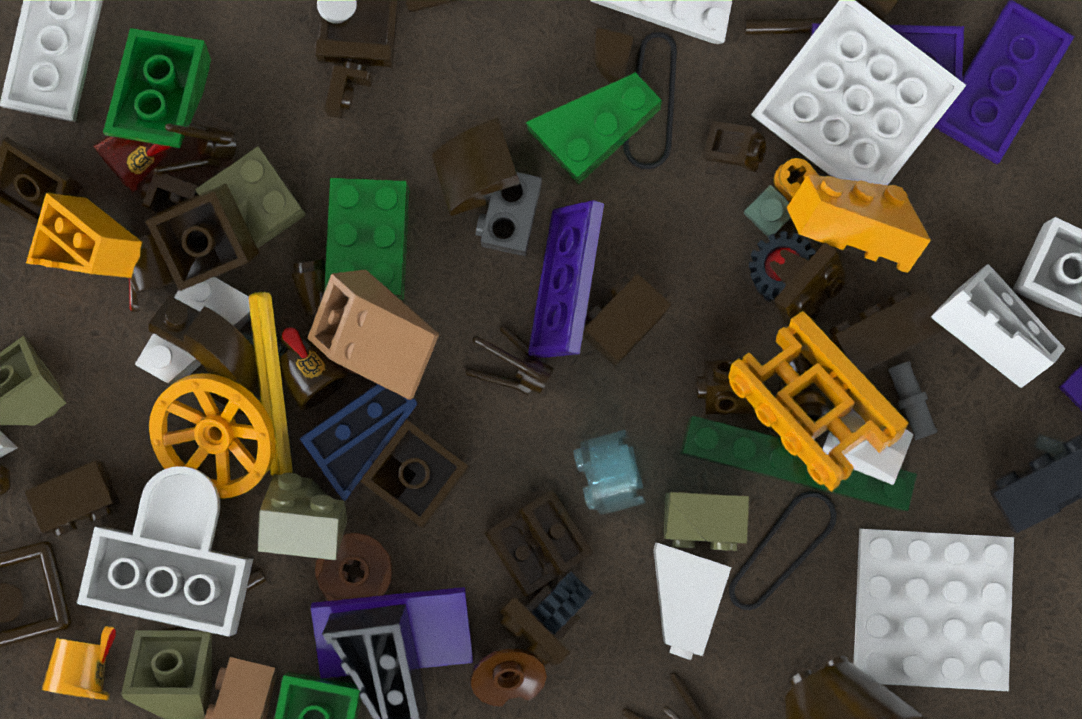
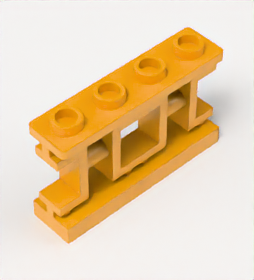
[728,311,908,491]

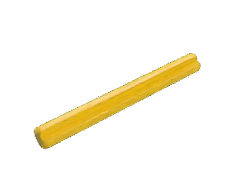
[248,292,293,477]

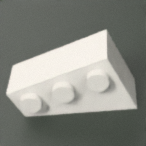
[931,264,1065,388]
[135,277,251,385]

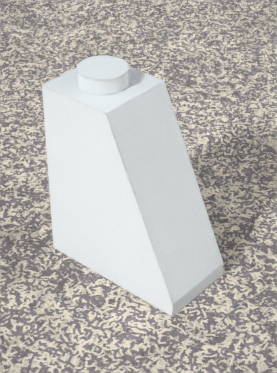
[653,543,731,660]

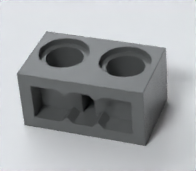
[475,172,542,256]

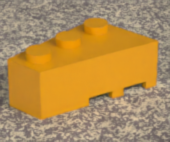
[787,174,931,273]
[26,193,142,278]

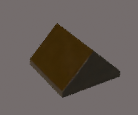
[0,137,83,226]

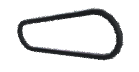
[623,32,677,169]
[729,491,837,610]

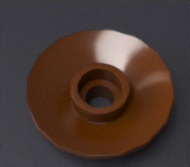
[470,649,547,707]

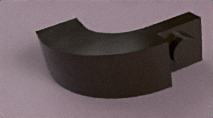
[148,295,260,415]

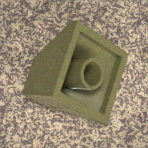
[0,336,67,426]
[121,630,212,719]

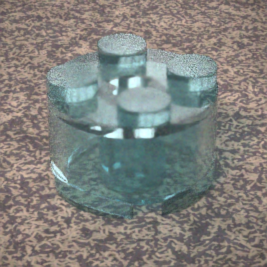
[573,429,646,515]

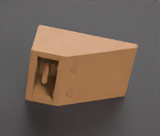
[308,270,439,399]

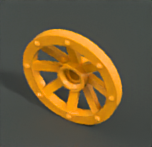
[149,373,276,498]

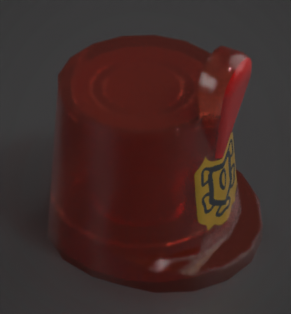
[93,136,170,193]

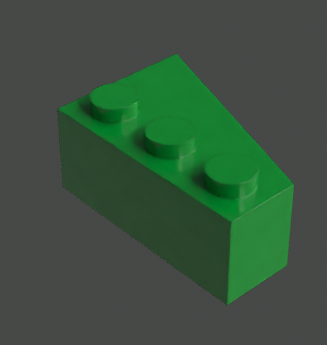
[526,73,662,185]

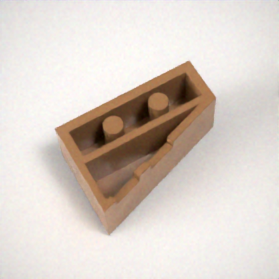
[205,657,277,719]

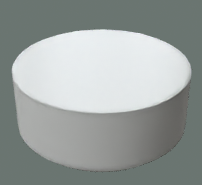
[317,0,357,24]

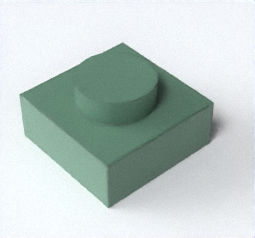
[743,185,791,237]

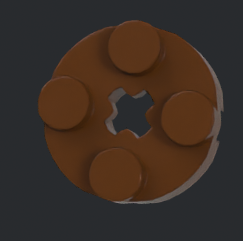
[315,533,393,601]

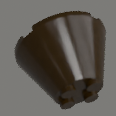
[785,656,928,719]

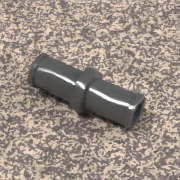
[888,361,938,440]

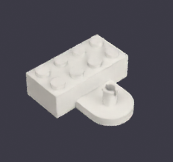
[77,466,253,636]

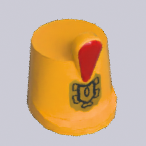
[42,626,116,700]

